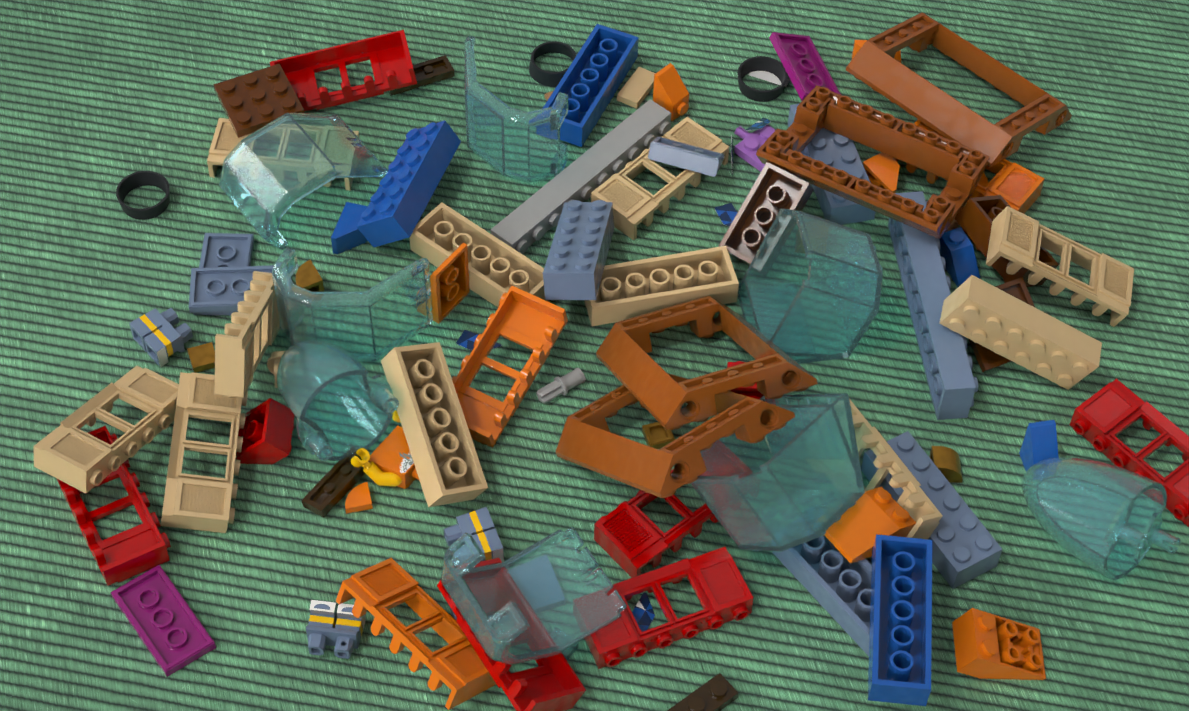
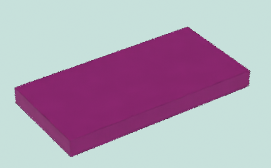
[769,32,841,101]
[110,565,216,677]

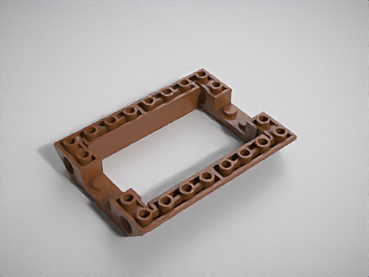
[846,12,1072,168]
[756,85,990,239]
[596,296,818,430]
[556,373,795,498]

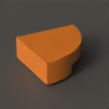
[345,482,373,514]

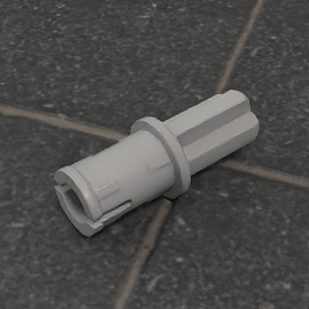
[536,368,586,404]

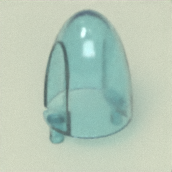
[277,340,399,461]
[1022,457,1181,580]

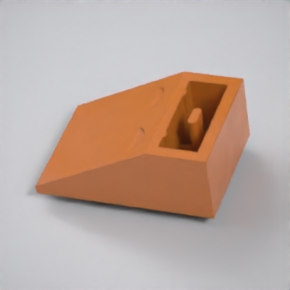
[952,608,1046,680]

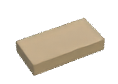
[617,67,656,109]

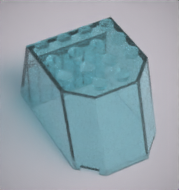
[738,208,883,364]
[691,393,865,553]

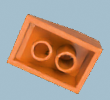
[414,242,470,324]
[815,486,916,564]

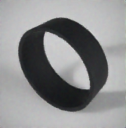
[529,41,576,87]
[737,56,788,102]
[116,171,170,220]

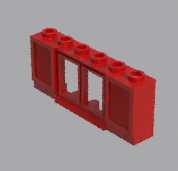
[270,30,417,111]
[1070,378,1189,527]
[56,425,171,586]
[594,440,758,578]
[573,547,754,669]
[437,558,586,711]

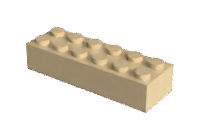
[409,202,547,307]
[584,246,739,326]
[939,275,1102,390]
[381,342,488,507]

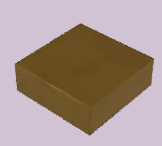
[187,342,215,373]
[642,422,675,449]

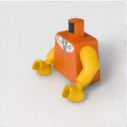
[351,410,420,489]

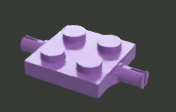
[734,124,775,172]

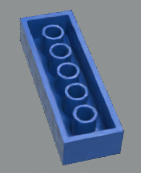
[539,24,639,147]
[357,120,461,248]
[868,534,932,706]

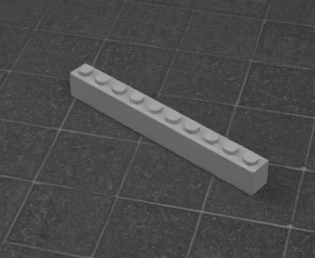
[491,99,671,254]

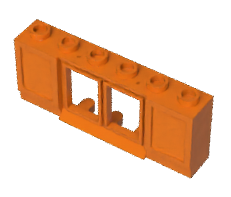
[891,119,1045,214]
[452,286,568,448]
[336,558,496,710]

